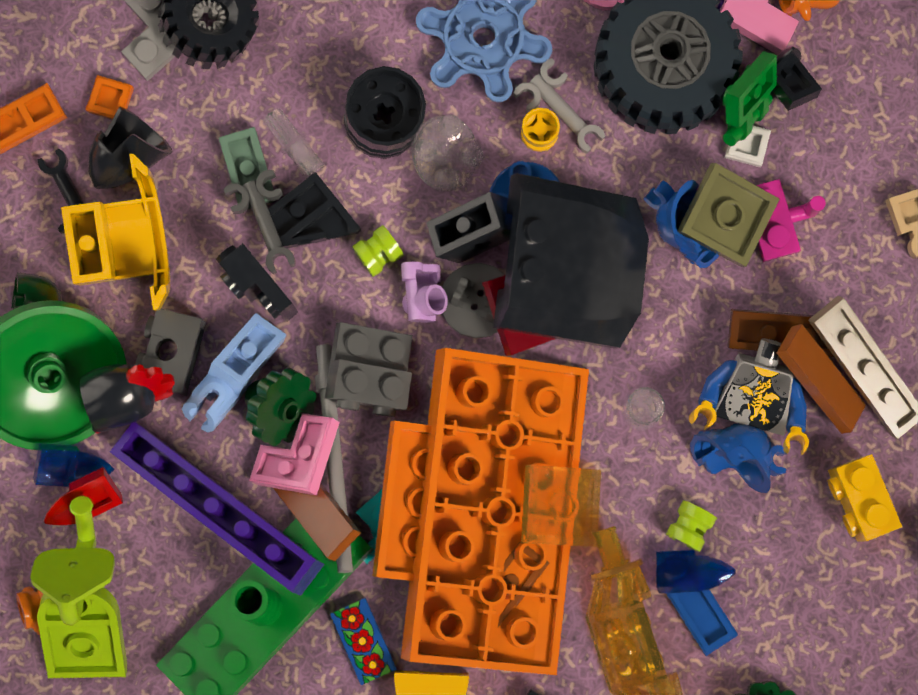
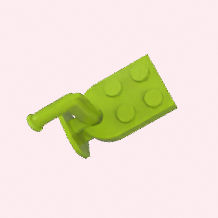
[30,496,127,678]

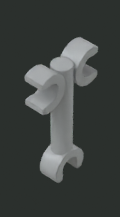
[513,58,605,154]

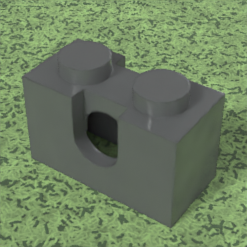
[135,309,206,396]

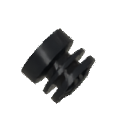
[344,66,426,159]

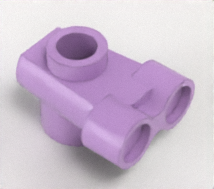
[401,262,448,323]

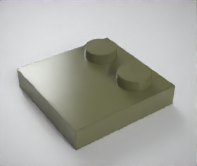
[678,163,779,267]

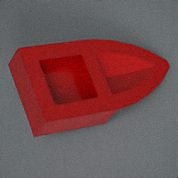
[44,467,123,525]

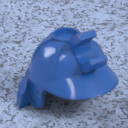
[643,180,719,268]
[690,423,786,493]

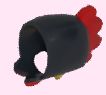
[80,364,175,434]

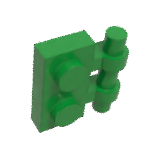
[723,51,777,146]

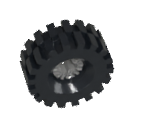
[158,0,259,69]

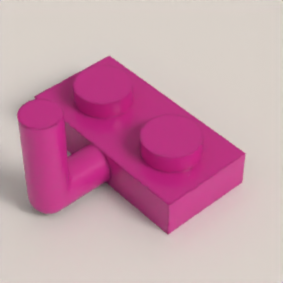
[756,179,826,262]

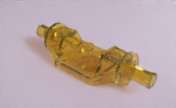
[585,526,683,695]

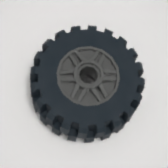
[593,0,743,134]

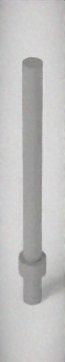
[315,344,353,573]

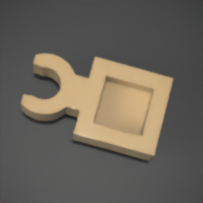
[885,189,918,259]

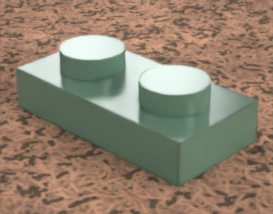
[218,127,277,210]

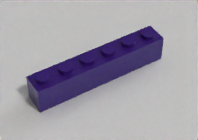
[110,422,325,596]

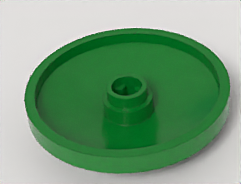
[0,300,127,450]

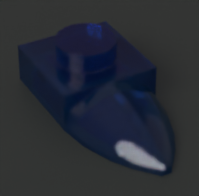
[33,443,115,487]
[656,550,736,593]

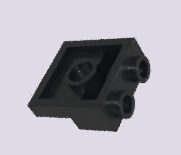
[216,243,298,322]

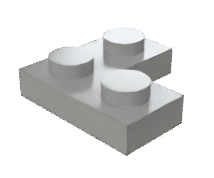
[121,0,175,81]

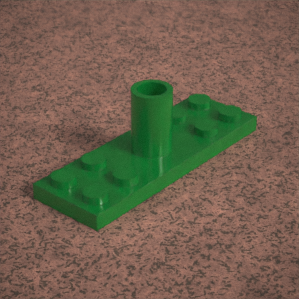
[156,519,374,695]

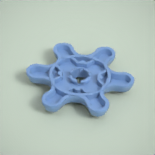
[416,0,552,102]

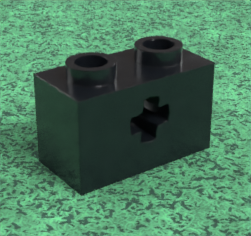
[426,192,512,263]

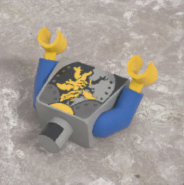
[689,338,809,455]

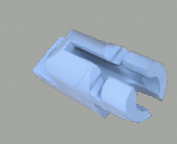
[182,313,286,432]

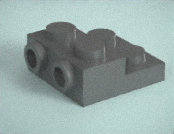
[325,322,413,417]

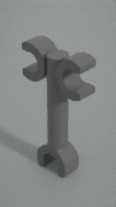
[223,170,296,274]

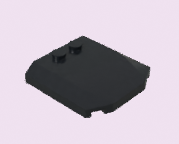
[493,173,649,348]

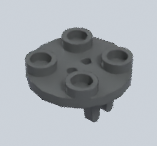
[442,263,505,339]

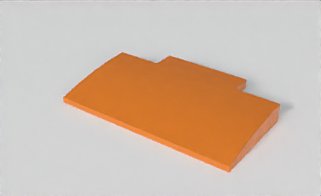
[372,348,589,675]

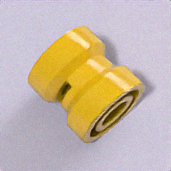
[521,108,560,152]

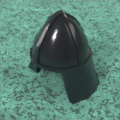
[88,107,172,189]

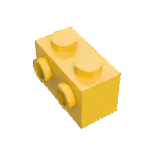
[827,454,902,542]

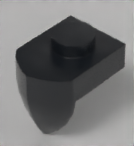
[772,47,822,111]

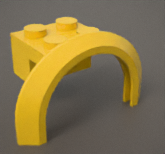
[61,153,170,311]

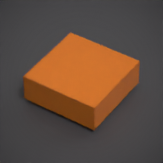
[85,75,134,119]

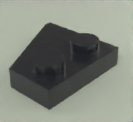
[268,172,361,249]

